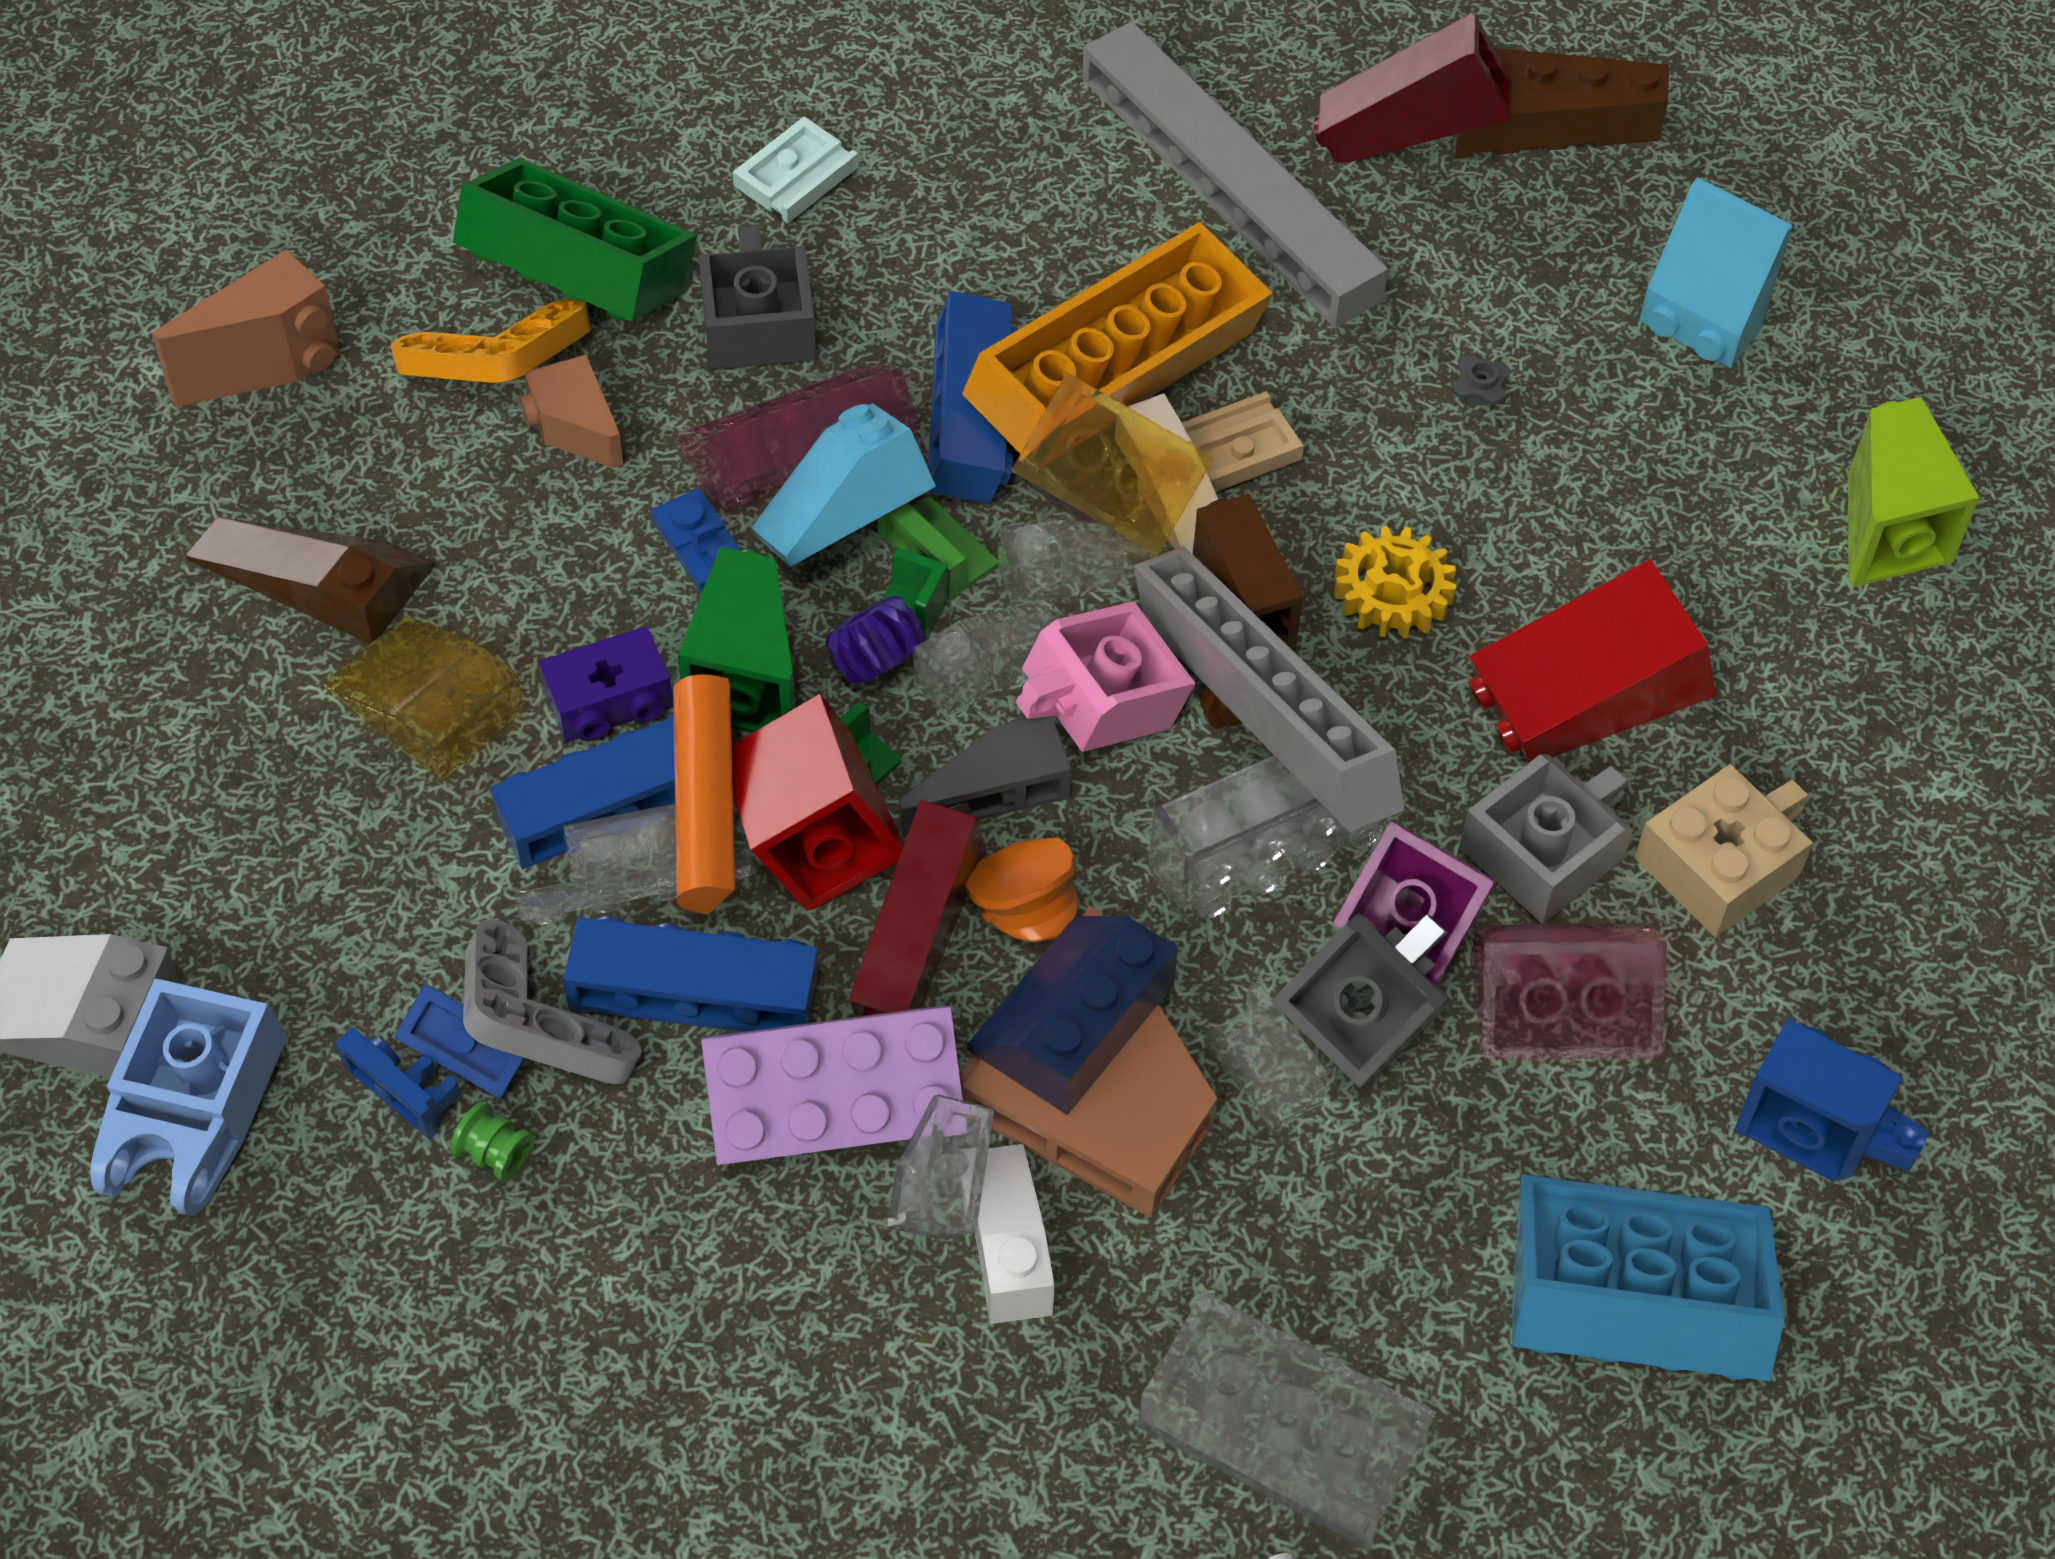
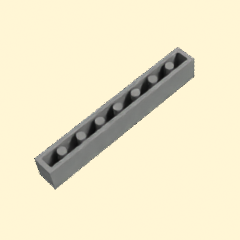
[1082,21,1388,328]
[1133,546,1405,833]

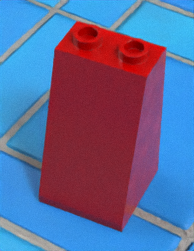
[1468,559,1716,763]

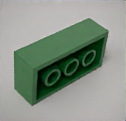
[453,158,697,322]

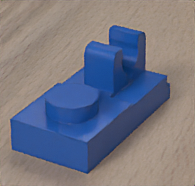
[650,488,741,593]
[394,984,526,1099]
[334,1027,460,1140]

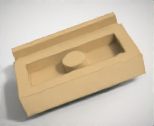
[1182,391,1304,492]

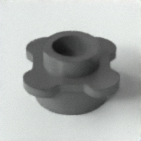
[1452,355,1510,405]

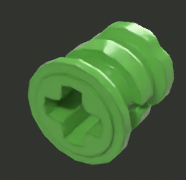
[450,1101,535,1182]

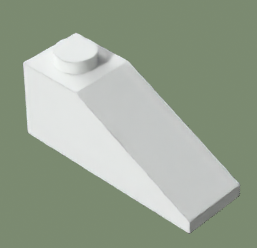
[962,1144,1055,1324]

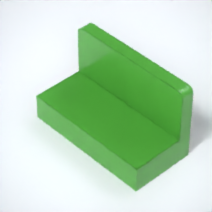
[878,497,998,600]

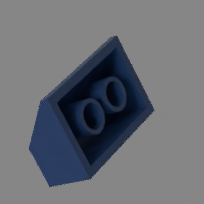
[967,916,1178,1115]

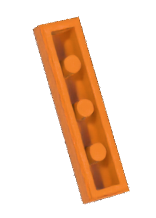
[673,675,735,915]

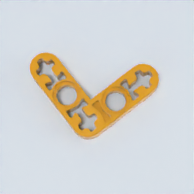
[391,299,591,383]

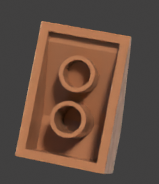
[152,250,341,407]

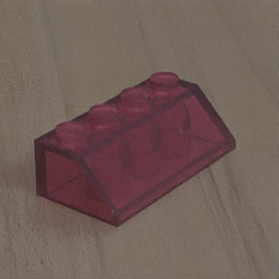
[673,363,921,508]

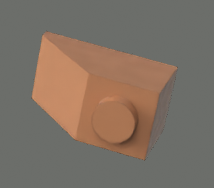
[519,355,624,468]

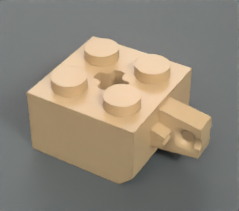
[1634,764,1813,938]

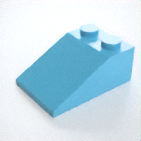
[1639,177,1793,368]
[751,403,936,567]

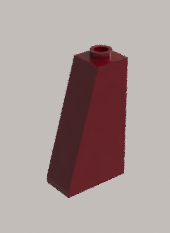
[1314,14,1512,163]
[848,800,987,1016]

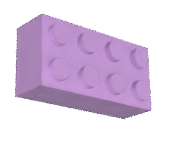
[701,1005,967,1165]

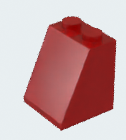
[732,694,904,911]

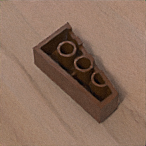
[1455,48,1669,158]

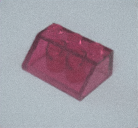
[1472,923,1667,1060]

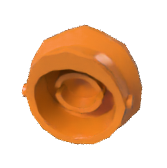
[965,837,1078,942]

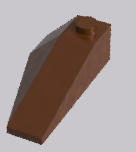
[185,517,435,645]

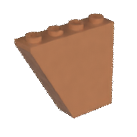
[960,906,1217,1218]

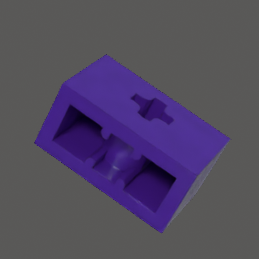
[538,626,673,743]

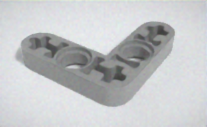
[463,919,642,1084]

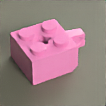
[1015,601,1196,752]

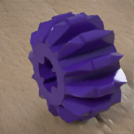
[825,596,925,684]

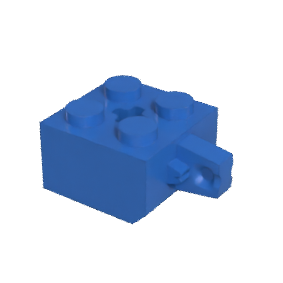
[1734,1018,1929,1181]

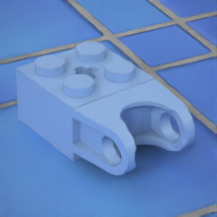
[91,978,288,1216]

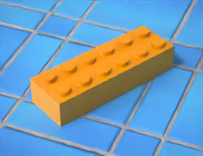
[962,222,1273,469]

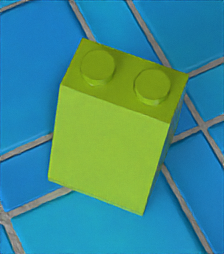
[1848,397,1979,587]

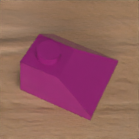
[1332,820,1497,985]

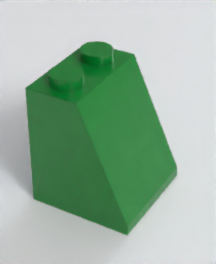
[677,546,796,733]

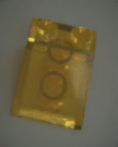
[1011,372,1215,555]
[322,615,525,783]

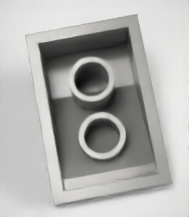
[0,934,181,1078]

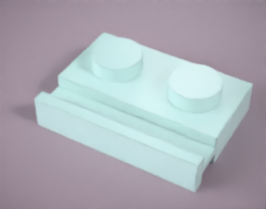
[733,117,859,224]

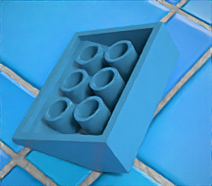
[1512,1174,1785,1382]

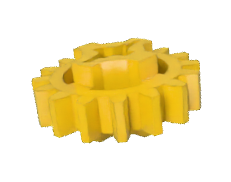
[1334,526,1456,639]

